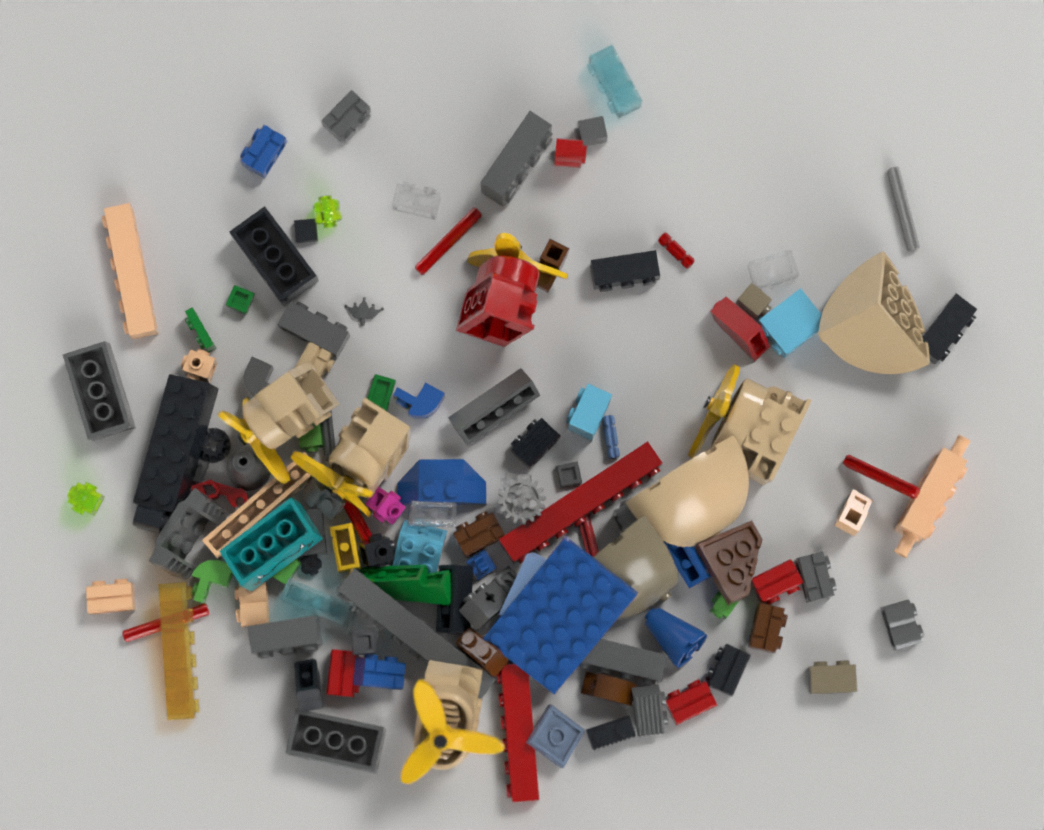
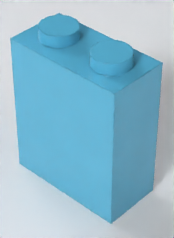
[758,288,822,358]

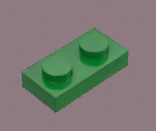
[184,307,217,353]

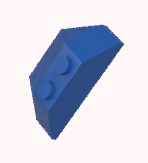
[397,459,487,505]

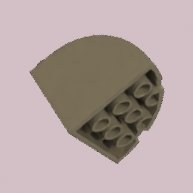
[593,515,678,619]

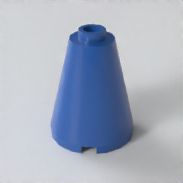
[645,608,707,668]

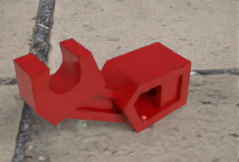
[191,479,249,509]

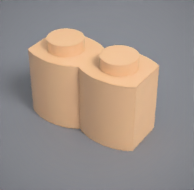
[235,581,270,628]

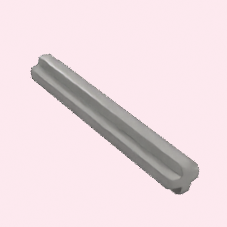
[887,167,920,251]

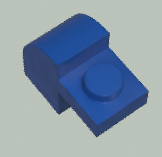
[393,382,445,419]

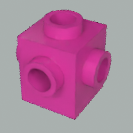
[365,487,406,525]

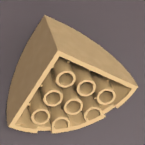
[818,251,930,374]
[625,435,749,547]

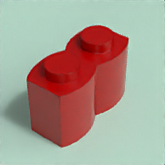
[554,138,587,168]

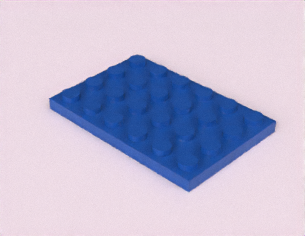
[483,536,638,695]

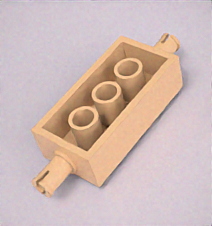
[894,435,971,558]

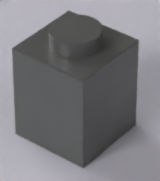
[574,116,608,146]

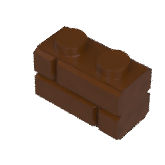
[453,511,505,558]
[747,603,788,654]
[456,627,508,677]

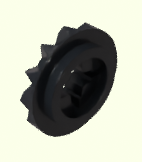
[200,427,231,463]

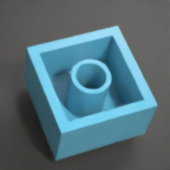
[566,384,612,441]

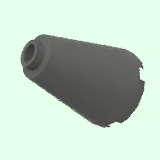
[227,446,271,491]

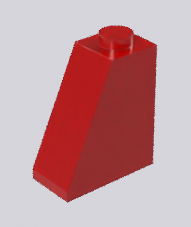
[710,296,770,362]

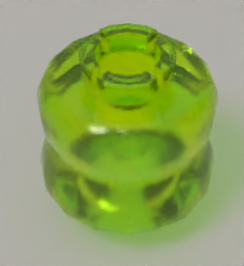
[313,195,342,229]

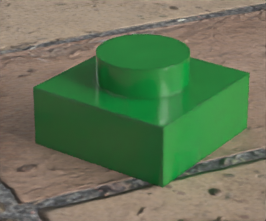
[226,285,255,315]

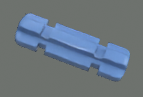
[602,415,620,459]

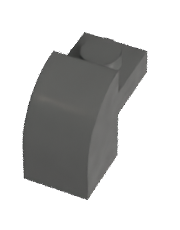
[244,356,274,397]
[302,476,347,520]

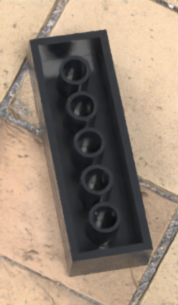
[133,374,219,514]

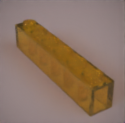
[158,581,200,721]

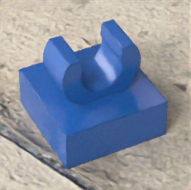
[466,549,497,581]

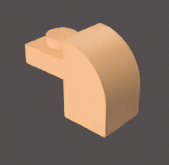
[834,490,873,536]

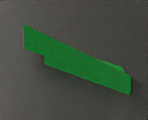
[359,565,451,605]

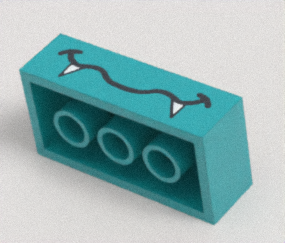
[219,498,323,592]

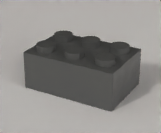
[248,615,323,659]

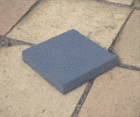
[526,704,585,768]

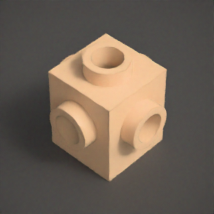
[181,349,218,383]

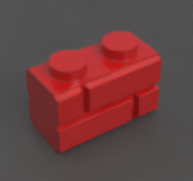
[751,559,803,605]
[326,649,363,698]
[666,679,717,725]

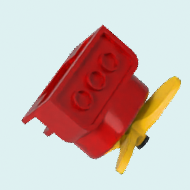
[455,233,568,347]

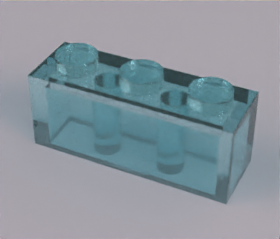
[587,45,642,118]
[280,578,353,626]

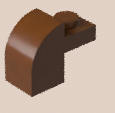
[537,239,570,293]
[581,671,637,706]

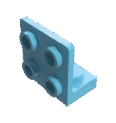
[393,520,448,573]

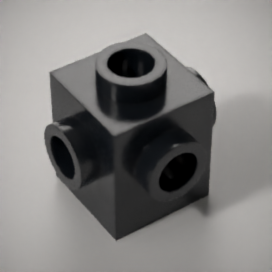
[358,533,396,567]

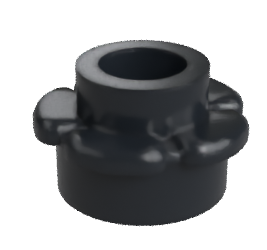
[300,555,322,576]

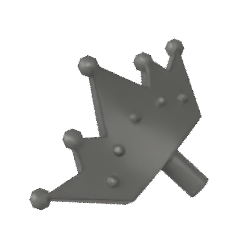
[345,297,384,325]

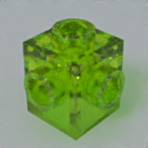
[67,482,105,516]

